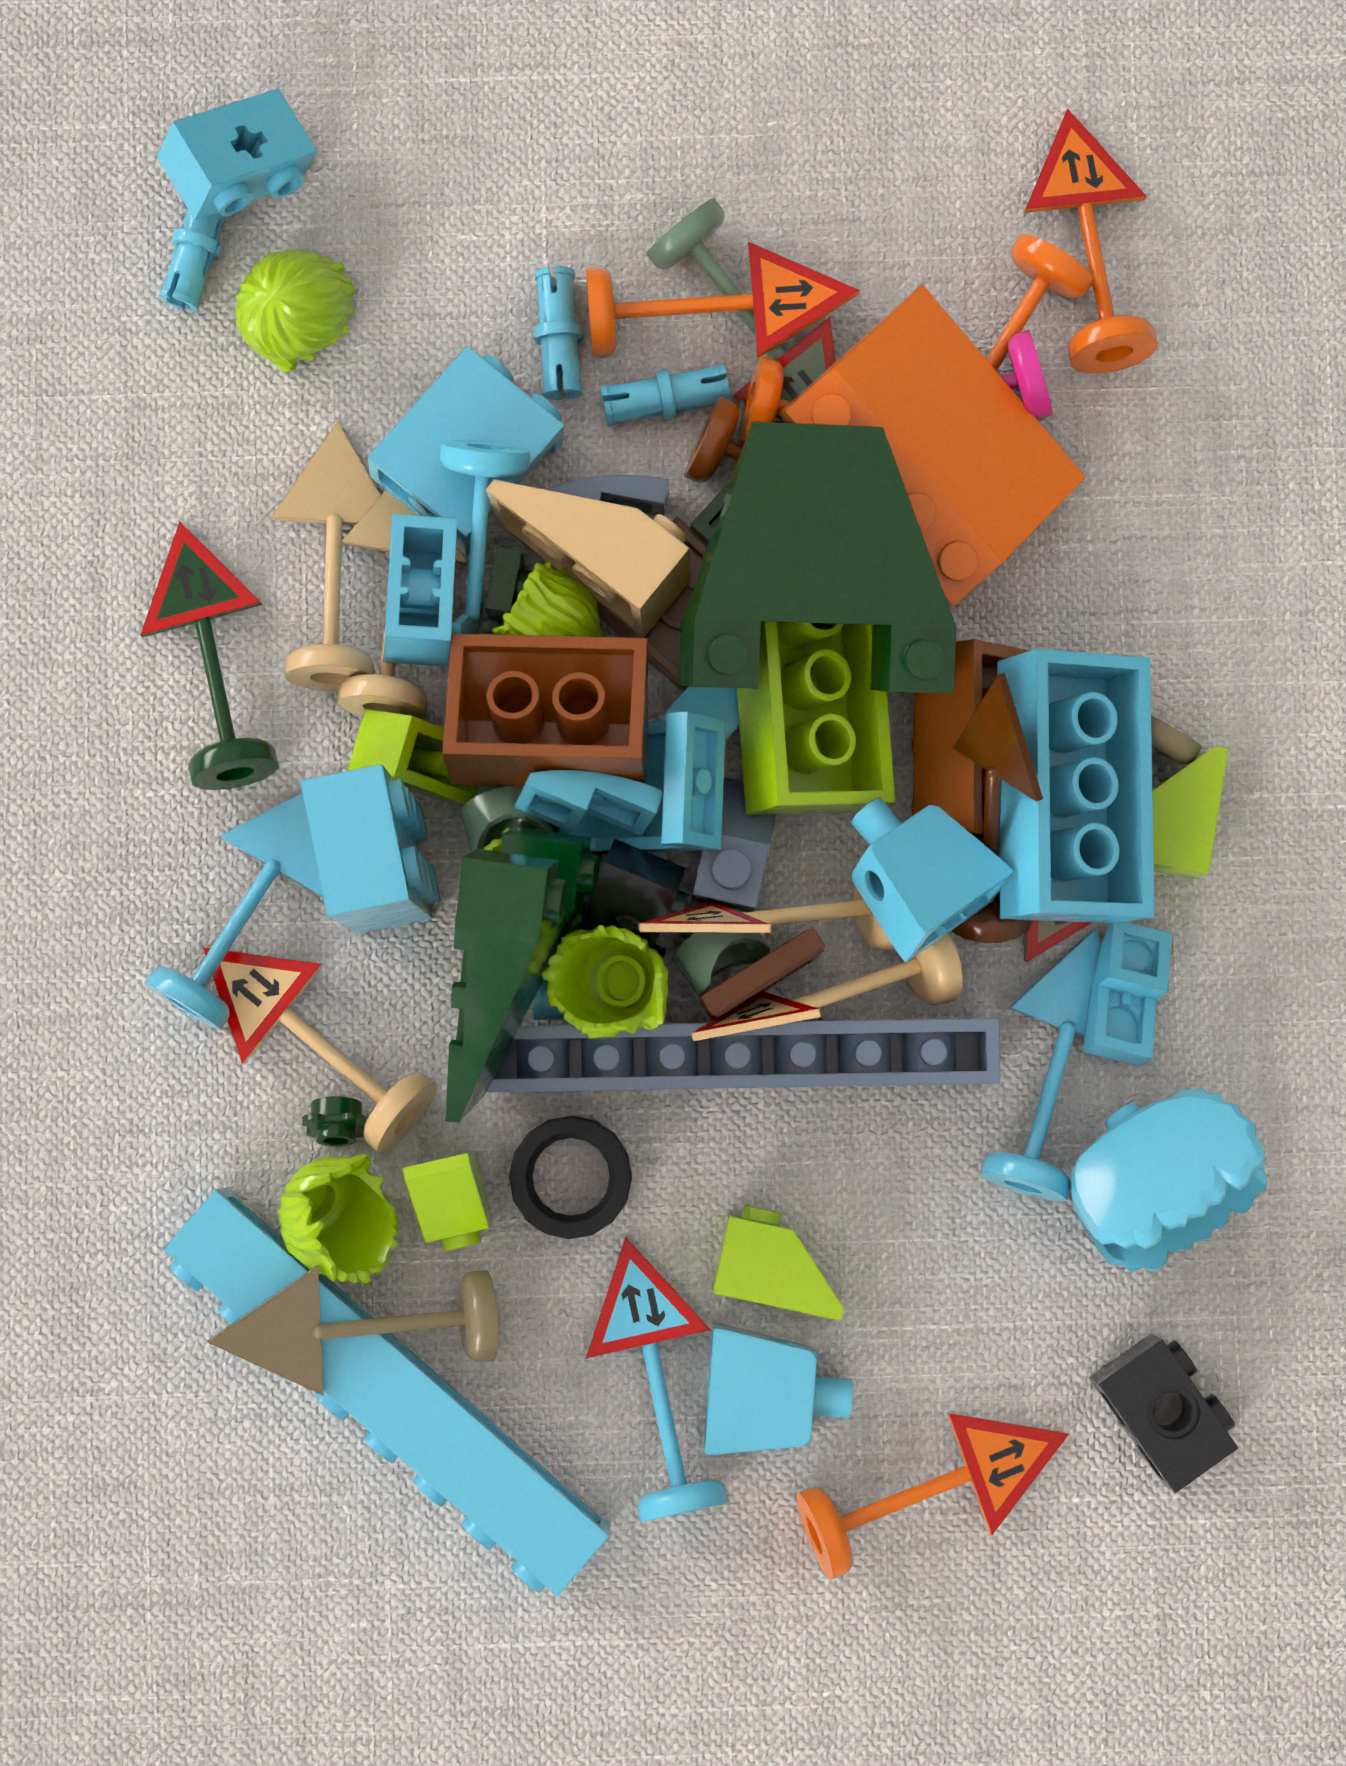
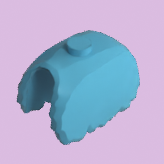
[1071,1088,1268,1272]

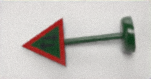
[140,521,279,790]

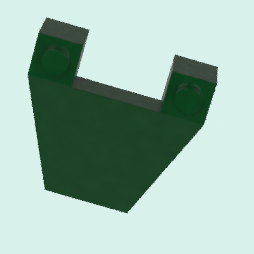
[679,422,956,694]
[445,827,599,1123]

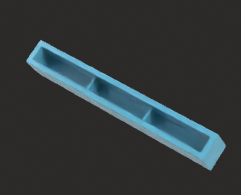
[163,1188,610,1597]

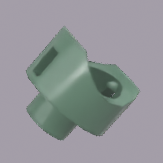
[460,785,554,852]
[672,901,770,998]

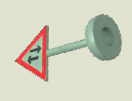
[646,198,836,402]

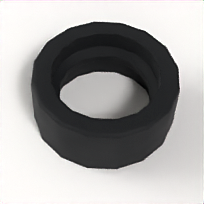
[509,1115,632,1239]

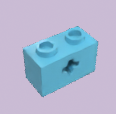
[157,88,317,220]
[383,514,457,667]

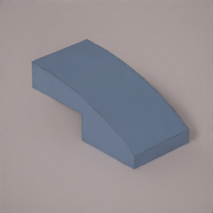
[545,475,669,516]

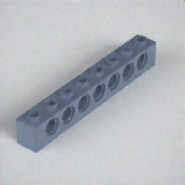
[487,1018,1000,1092]

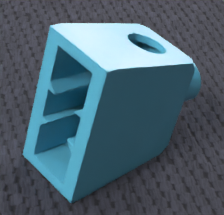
[851,797,1014,963]
[704,1323,853,1455]

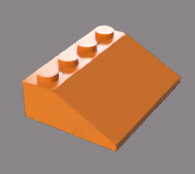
[778,284,1086,606]

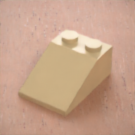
[486,479,691,638]

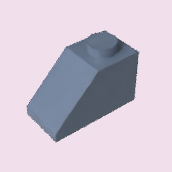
[693,777,776,912]

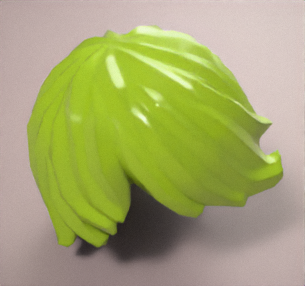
[235,249,356,373]
[492,562,602,637]
[541,925,668,1039]
[277,1154,399,1285]

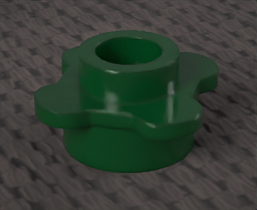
[302,1096,366,1147]

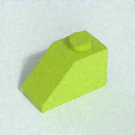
[347,709,477,807]
[1152,746,1229,879]
[402,1150,493,1251]
[712,1205,844,1321]

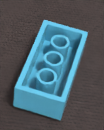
[997,648,1155,923]
[300,764,441,934]

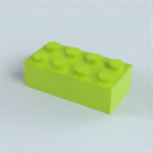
[737,621,895,815]

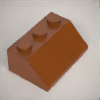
[442,634,648,786]
[912,639,1030,843]

